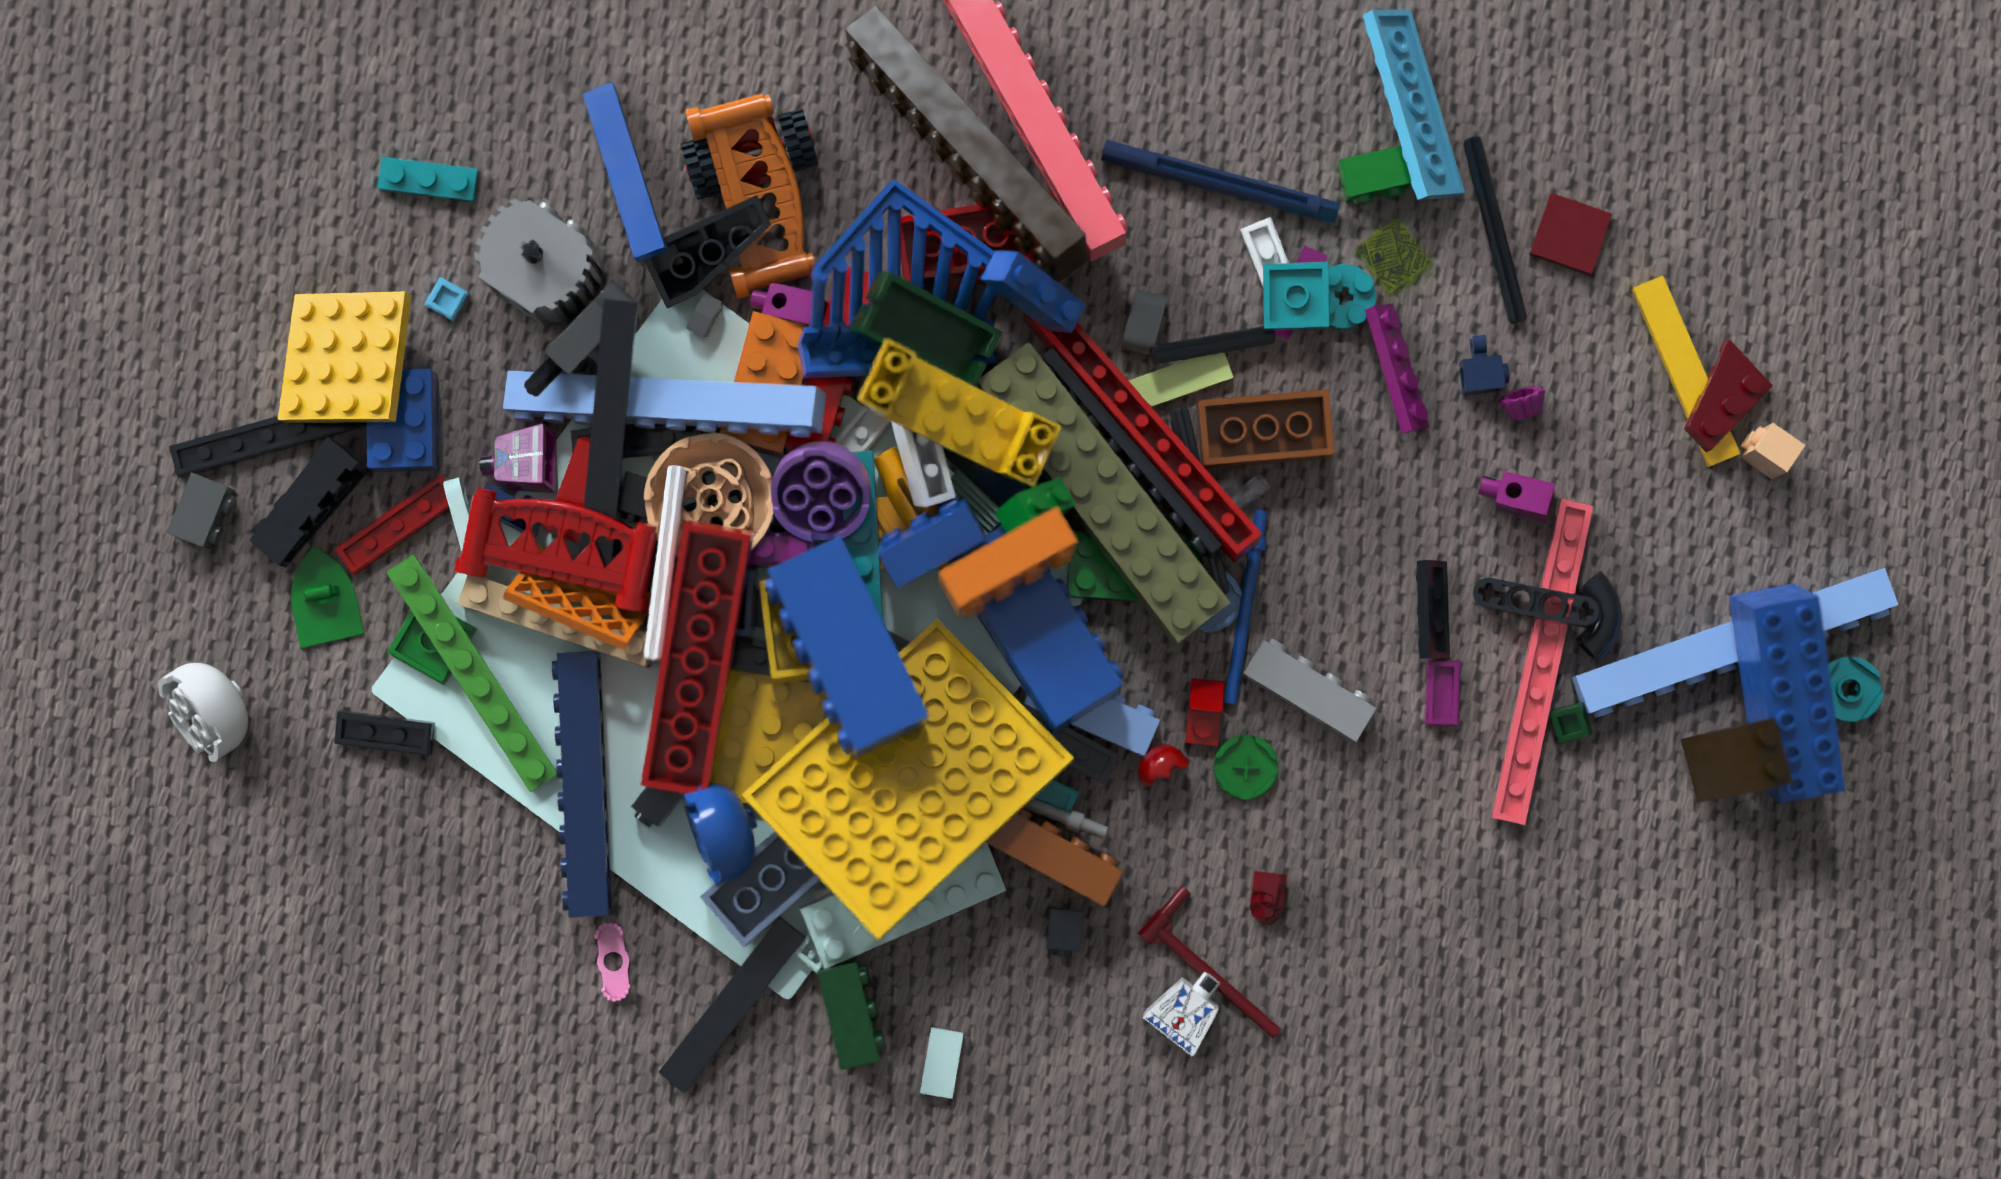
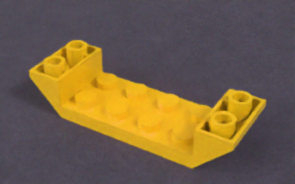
[858,339,1062,487]

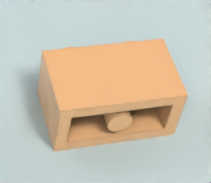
[1740,423,1806,479]

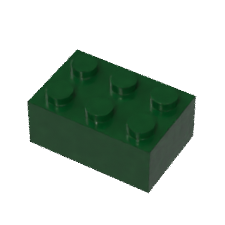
[818,960,887,1070]

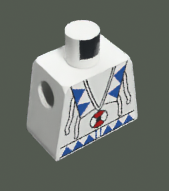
[1143,972,1220,1057]

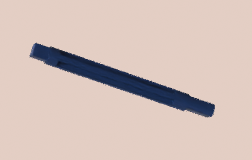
[1101,140,1340,224]

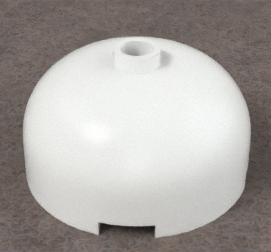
[158,663,248,762]

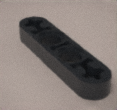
[1473,578,1601,628]

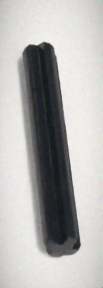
[1150,326,1275,364]

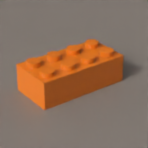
[720,311,809,458]
[939,507,1077,618]

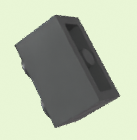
[167,472,236,550]

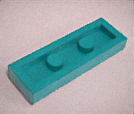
[377,157,479,203]

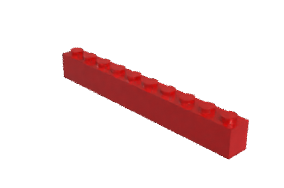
[1024,312,1262,563]

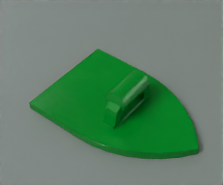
[291,546,364,648]

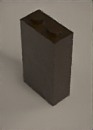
[1681,717,1793,803]

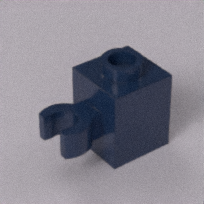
[1459,335,1510,396]

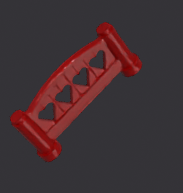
[454,488,658,612]

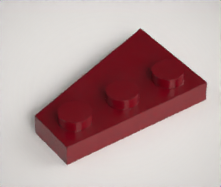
[1684,339,1773,452]

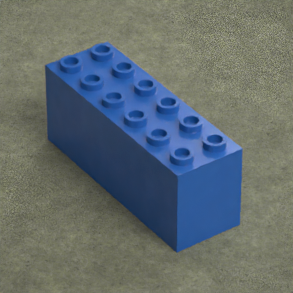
[948,526,1124,735]
[764,536,929,760]
[1729,584,1845,803]

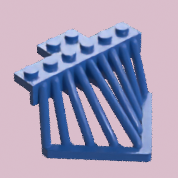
[797,180,997,378]

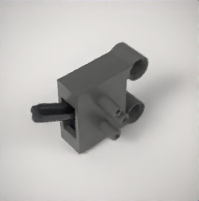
[524,280,636,397]

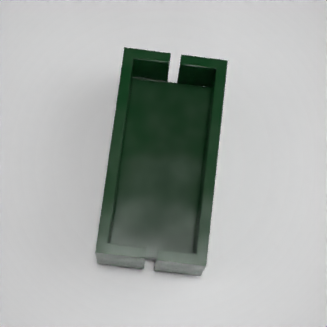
[849,271,1002,387]

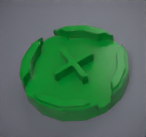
[1213,734,1279,800]

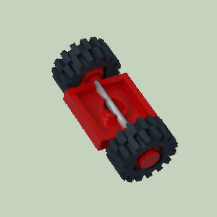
[681,108,819,200]

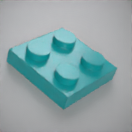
[1263,262,1330,330]

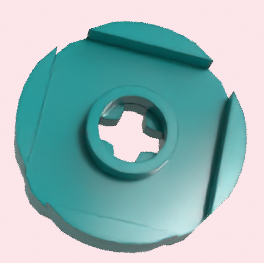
[1329,264,1376,330]
[1828,657,1883,722]

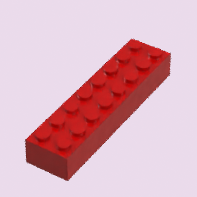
[640,520,754,794]

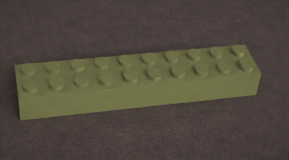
[976,342,1231,646]

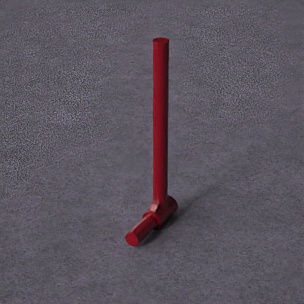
[1137,885,1281,1038]

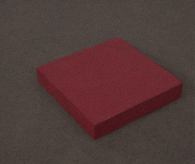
[1529,193,1612,276]

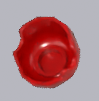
[1137,744,1190,787]

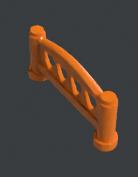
[685,94,815,299]

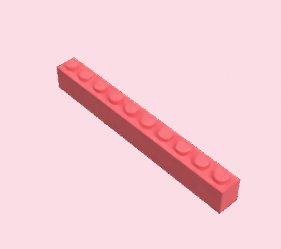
[943,0,1129,262]

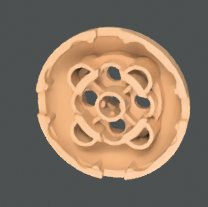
[644,433,774,556]

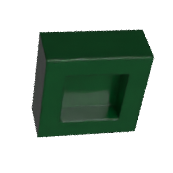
[1549,702,1593,743]

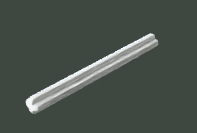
[644,465,686,661]

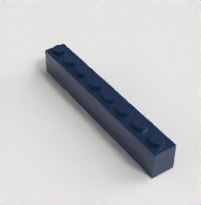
[552,651,612,918]

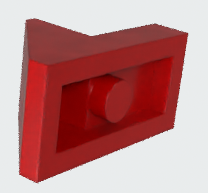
[1185,678,1224,746]

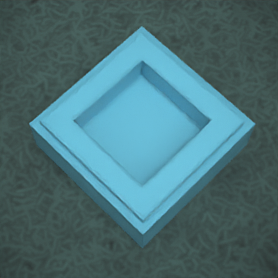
[424,277,470,322]

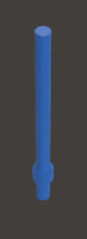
[1224,510,1268,705]

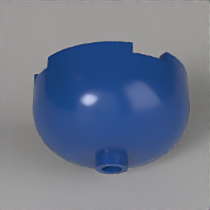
[681,783,758,886]

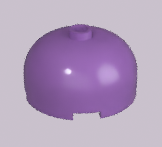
[770,441,871,542]

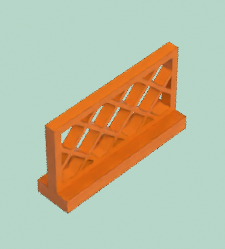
[503,545,652,650]

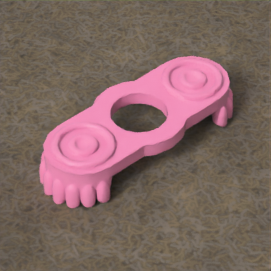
[594,922,631,1002]

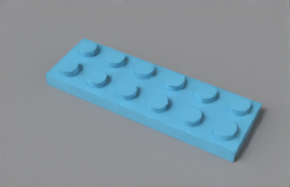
[1363,10,1465,200]

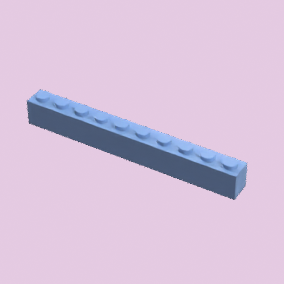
[503,371,826,437]
[1571,568,1898,718]

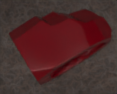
[1249,871,1287,925]

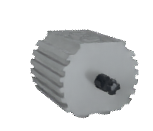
[474,199,605,328]

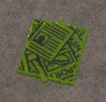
[1355,217,1432,294]

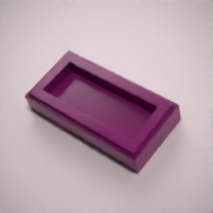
[1424,660,1461,727]

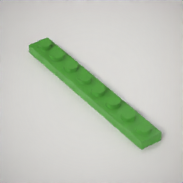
[386,554,557,792]

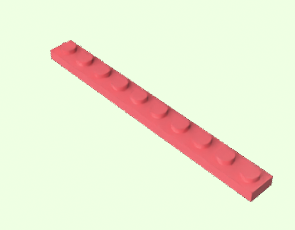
[1491,499,1593,825]

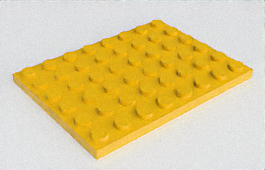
[742,619,1074,942]

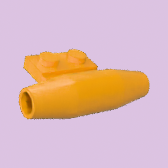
[874,446,948,571]

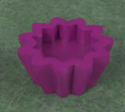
[1498,385,1545,420]

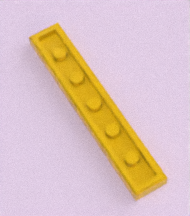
[1631,276,1741,467]

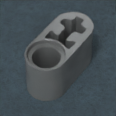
[1120,289,1168,357]

